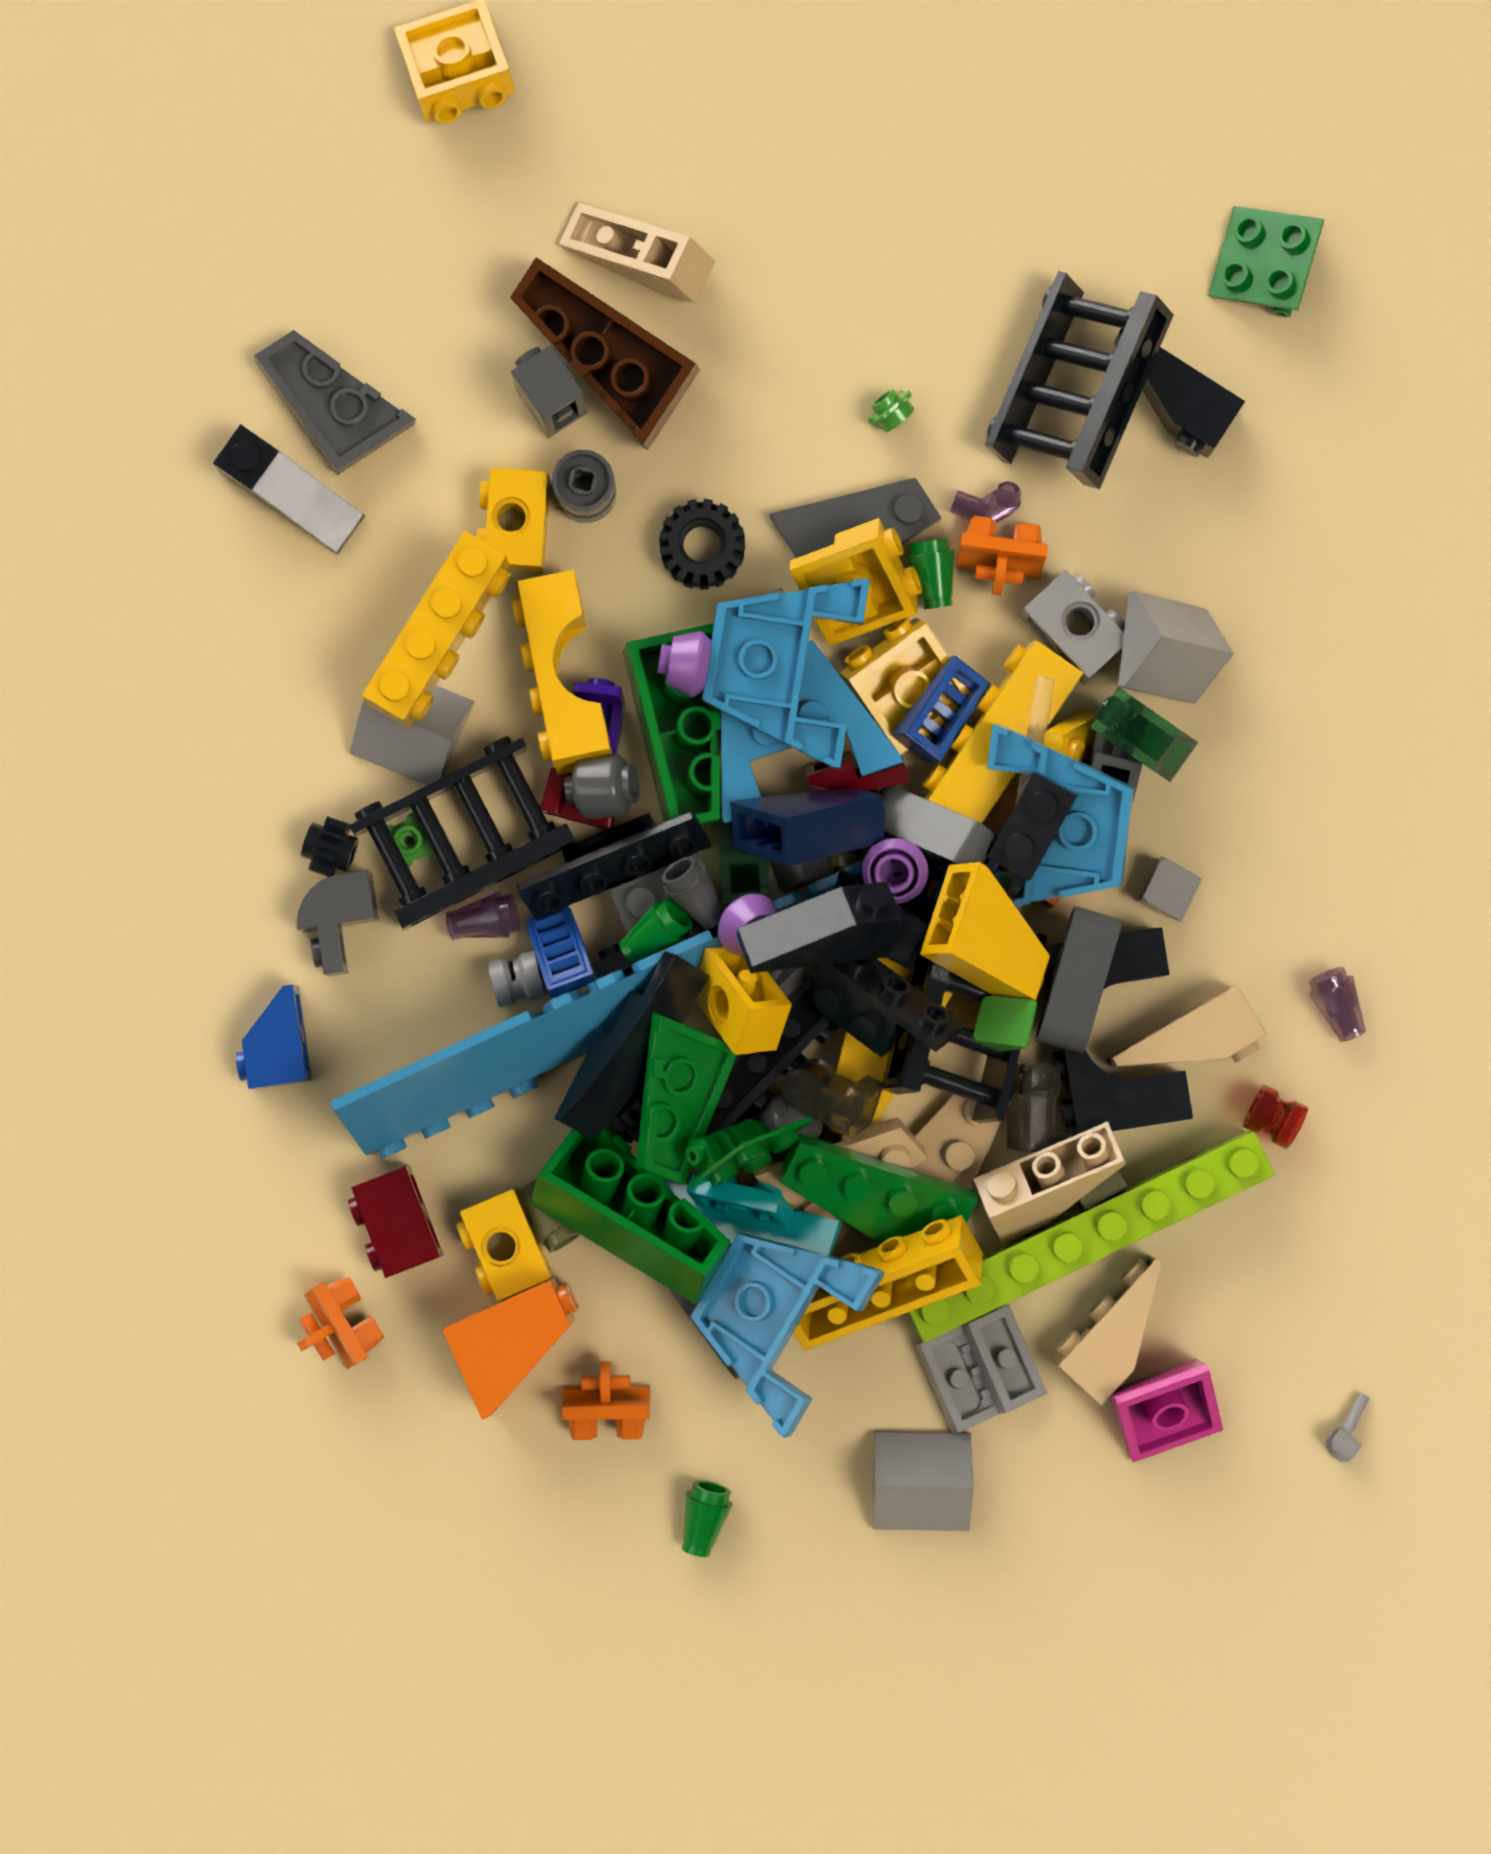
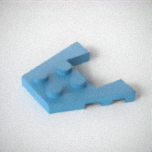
[702,578,870,769]
[721,640,903,824]
[987,724,1134,906]
[690,1233,885,1438]

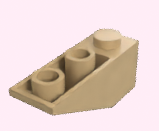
[974,1122,1126,1243]
[1054,1257,1162,1406]

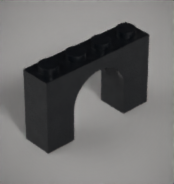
[1042,927,1193,1136]

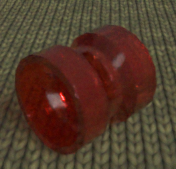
[1242,1085,1308,1149]

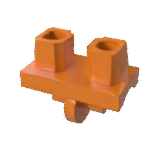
[956,516,1048,596]
[297,1277,384,1369]
[561,1361,651,1440]

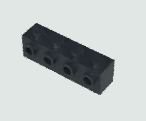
[705,978,840,1136]

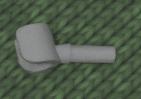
[1326,1393,1370,1462]

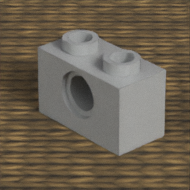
[1019,570,1125,684]

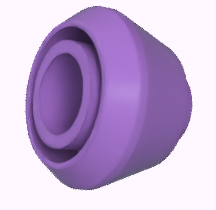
[657,631,711,698]
[862,838,928,904]
[718,894,778,956]

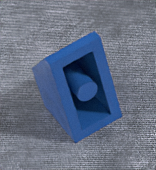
[236,984,312,1089]

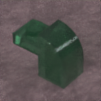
[1090,687,1198,782]
[718,808,770,904]

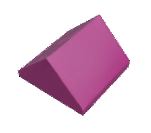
[1109,1359,1223,1462]

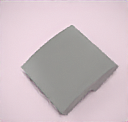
[914,1304,1047,1434]

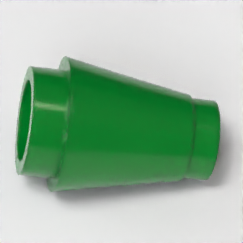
[907,538,954,610]
[619,898,692,963]
[682,1481,733,1557]

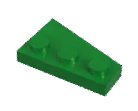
[636,1012,737,1185]

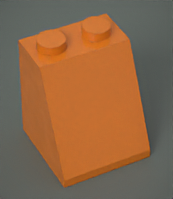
[442,1276,579,1420]

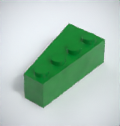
[622,623,721,828]
[530,1128,730,1305]

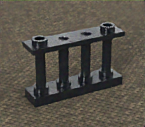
[984,271,1174,490]
[349,736,575,931]
[880,902,1047,1123]

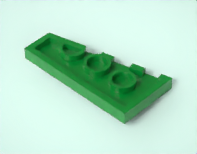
[779,1133,978,1244]

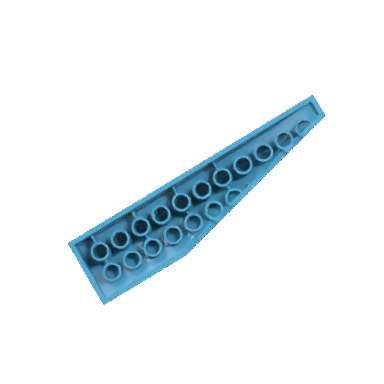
[330,860,863,1159]

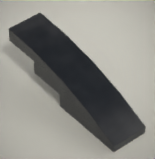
[554,951,709,1140]

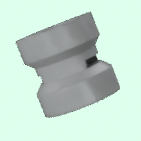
[488,950,546,1008]

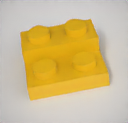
[394,0,516,124]
[790,518,922,646]
[839,617,970,755]

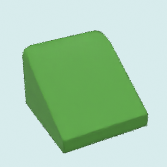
[973,995,1037,1052]

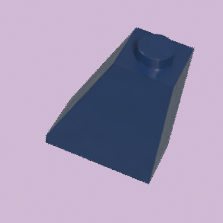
[730,787,886,866]

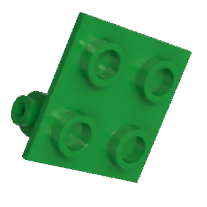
[1209,206,1324,317]
[685,1117,813,1188]

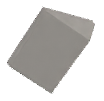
[1118,591,1234,703]
[349,686,474,785]
[872,1431,974,1531]

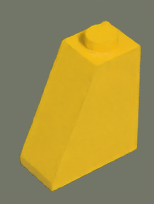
[920,862,1050,1001]

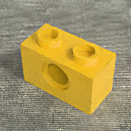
[477,467,550,574]
[696,946,792,1055]
[456,1188,554,1301]

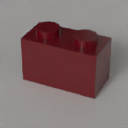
[348,1166,444,1278]

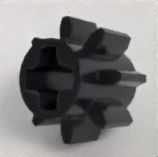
[301,816,359,877]

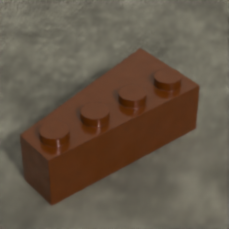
[510,257,700,449]

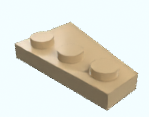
[911,1094,1001,1189]
[754,1117,928,1220]

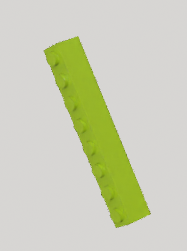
[908,1131,1275,1343]

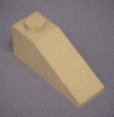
[559,202,715,304]
[1107,985,1267,1067]

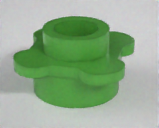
[867,389,915,433]
[387,813,434,867]

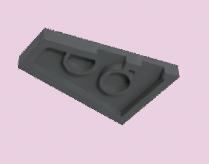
[254,330,416,475]
[770,478,941,558]

